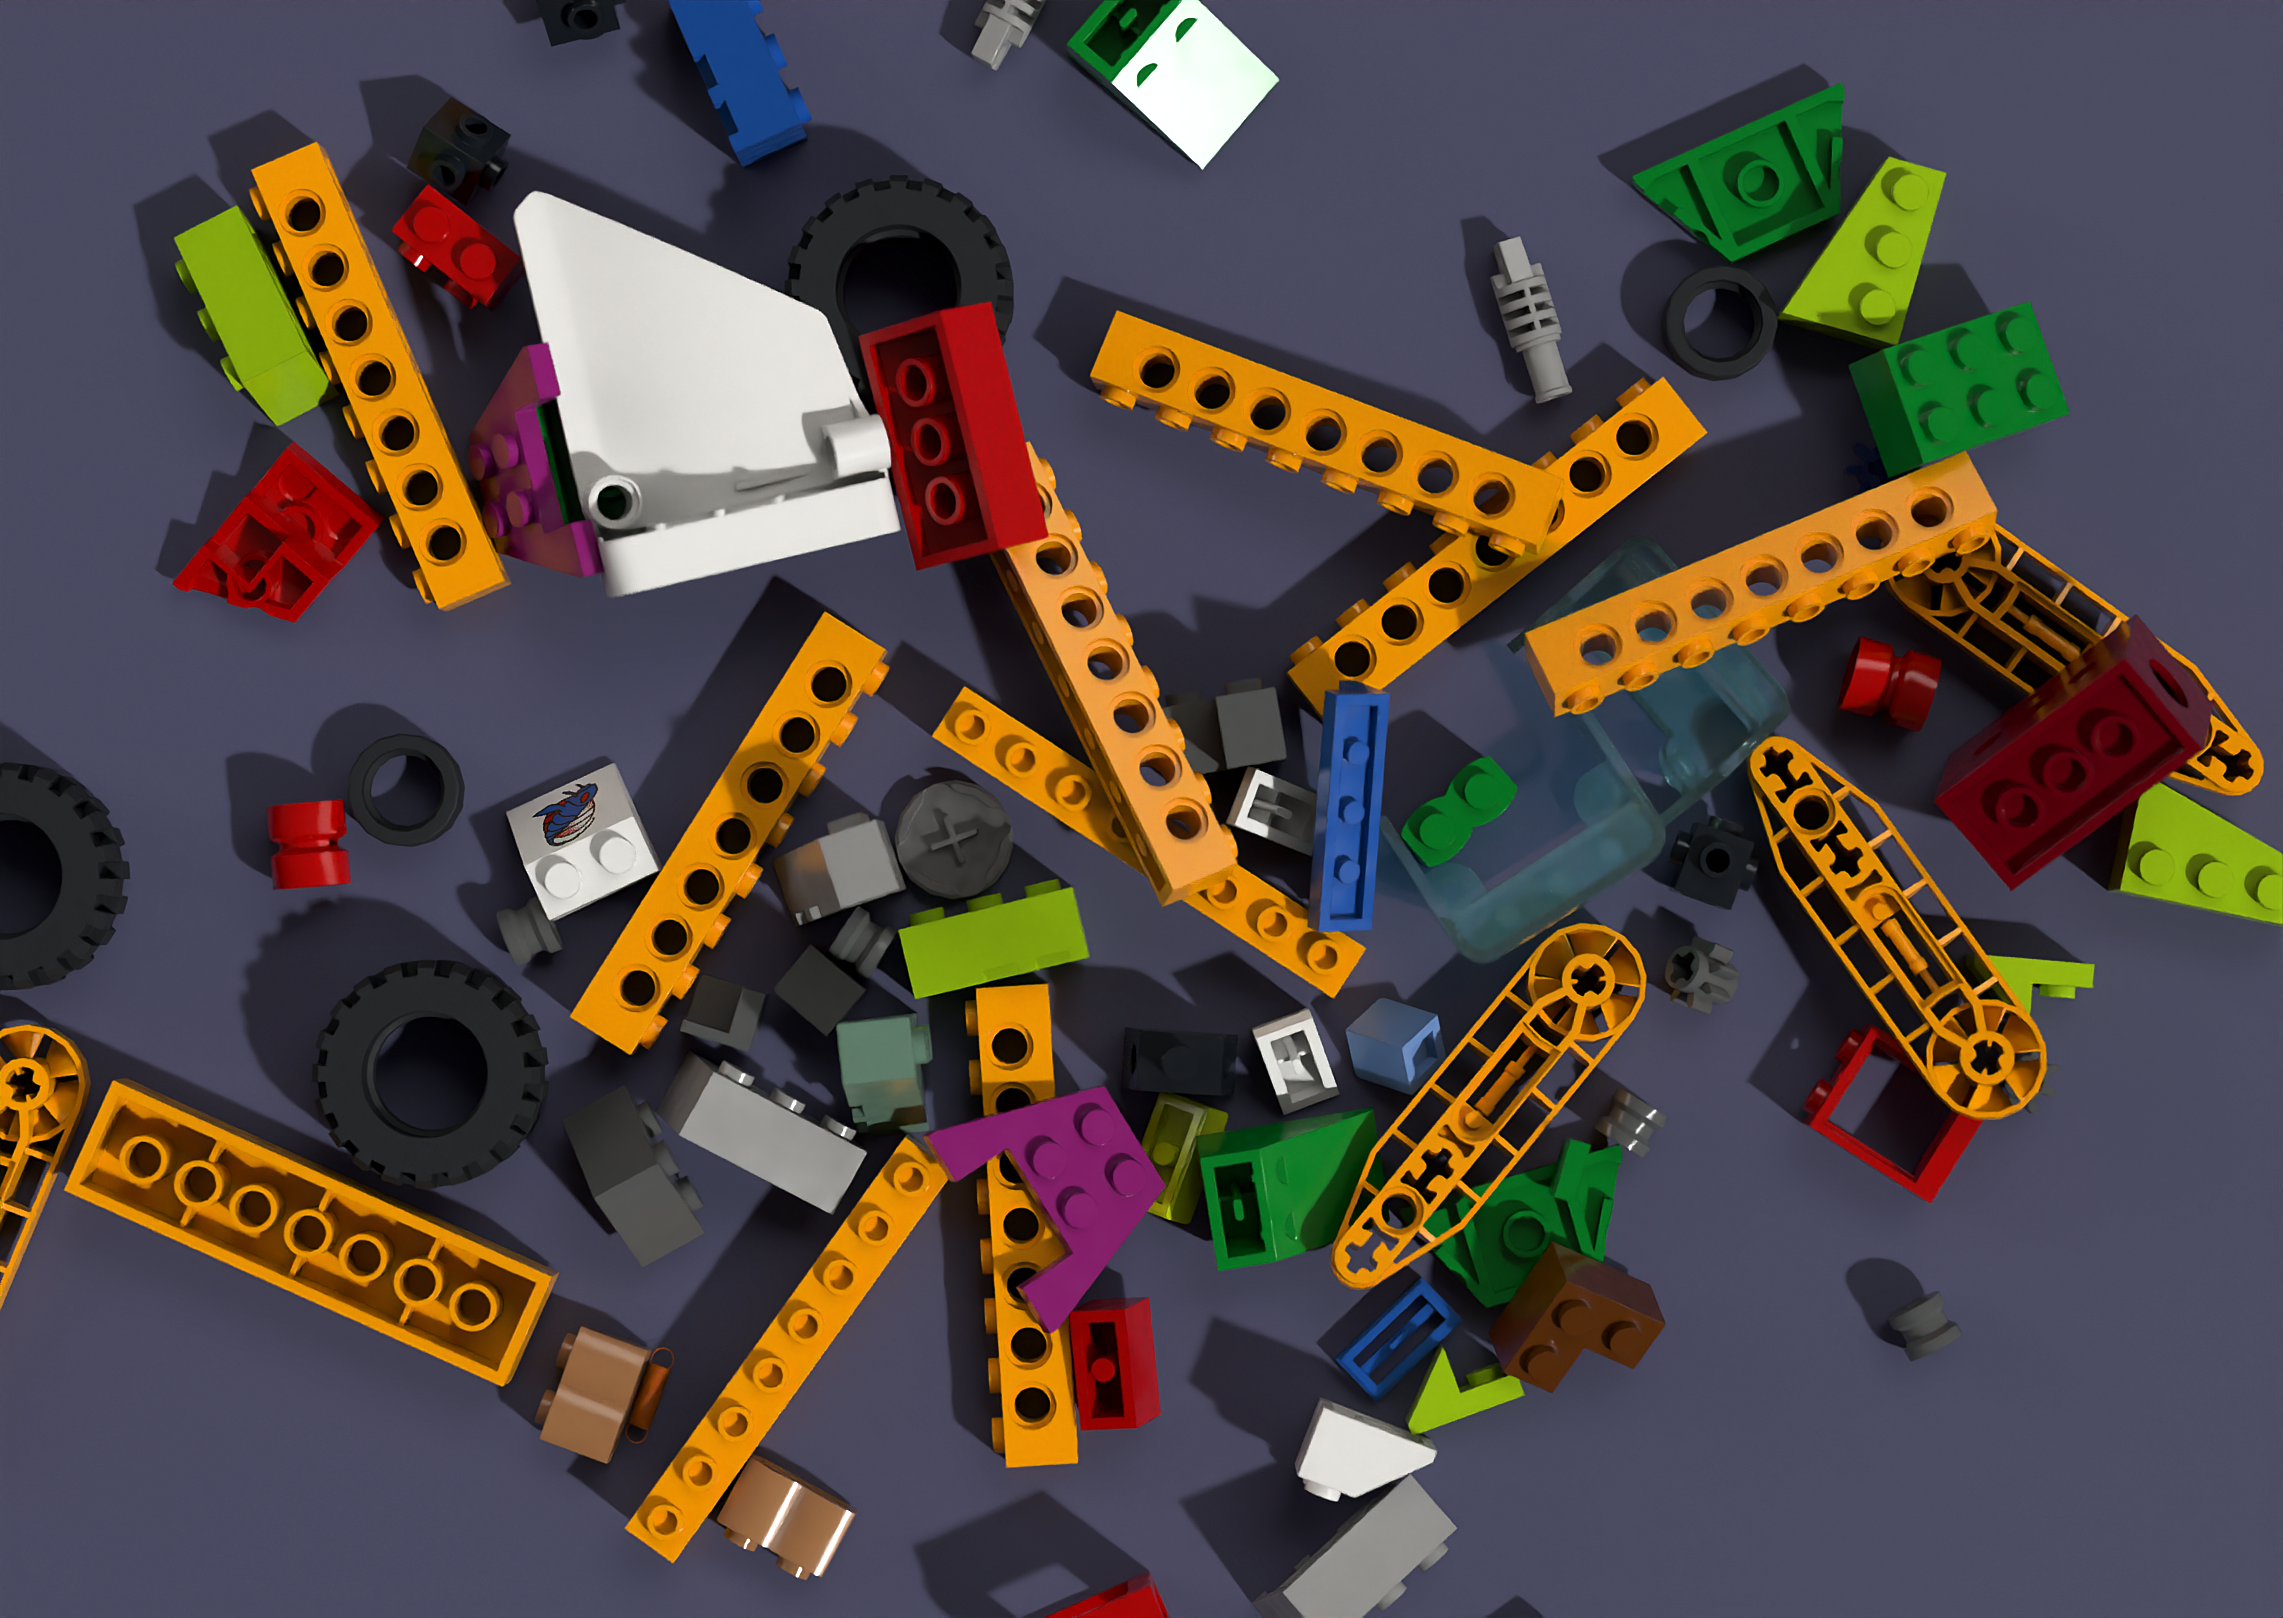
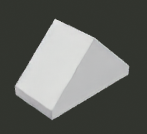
[1226,766,1317,856]
[1251,1008,1339,1115]

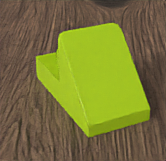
[1965,954,2095,1018]
[1405,1344,1525,1436]

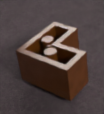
[1489,1241,1666,1393]

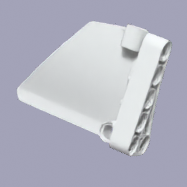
[513,191,901,598]

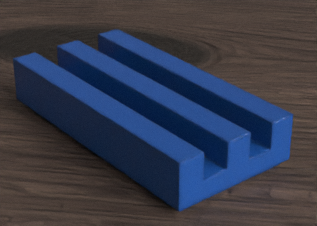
[1335,1276,1462,1402]

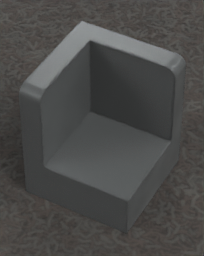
[774,944,868,1036]
[680,974,769,1052]

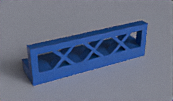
[1307,680,1390,932]

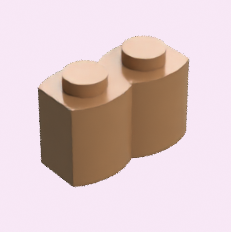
[535,1325,652,1464]
[716,1453,858,1580]

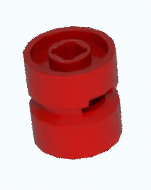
[1838,635,1941,732]
[266,800,351,890]

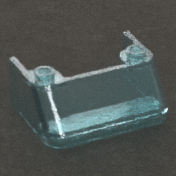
[1507,535,1790,827]
[1379,710,1666,964]

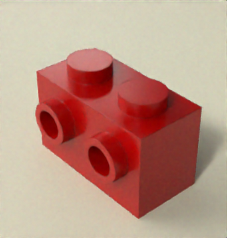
[391,184,525,312]
[1069,1297,1161,1430]

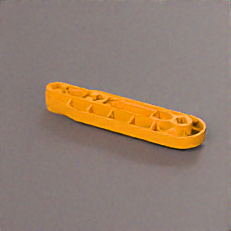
[1880,514,2264,796]
[1747,736,2047,1120]
[1329,923,1647,1290]
[0,1024,91,1310]

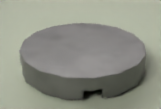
[895,780,1014,899]

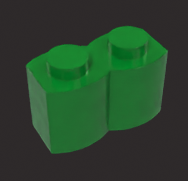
[1397,756,1518,868]

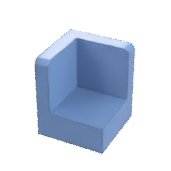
[1346,998,1446,1095]

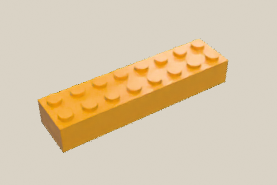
[64,1078,560,1387]

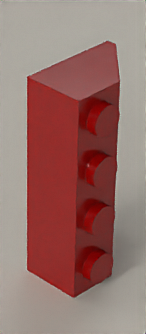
[858,301,1049,571]

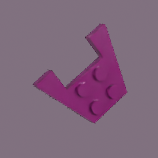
[468,342,605,578]
[922,1085,1166,1334]

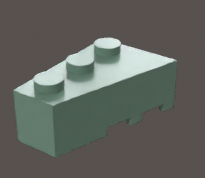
[836,1013,933,1138]

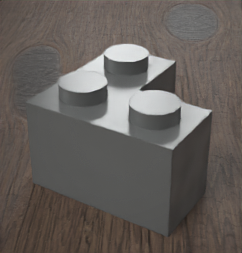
[1162,678,1287,775]
[562,1085,705,1268]

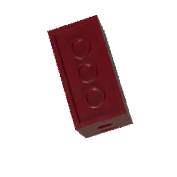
[1934,614,2213,891]

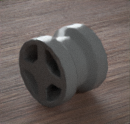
[496,896,563,966]
[827,906,898,981]
[1593,1087,1669,1159]
[1887,1291,1962,1361]

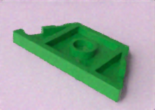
[1631,82,1845,264]
[1399,1143,1622,1308]

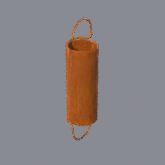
[625,1347,674,1444]

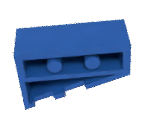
[668,0,812,168]

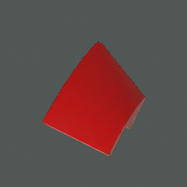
[172,441,385,623]

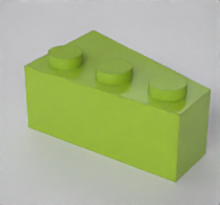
[1777,157,1946,350]
[174,205,340,427]
[2108,782,2283,927]
[898,878,1090,1000]

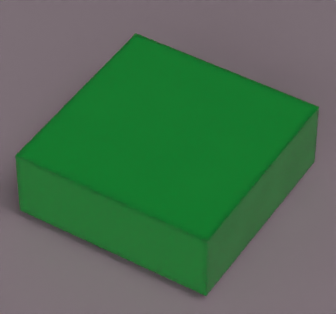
[1548,1137,1591,1203]

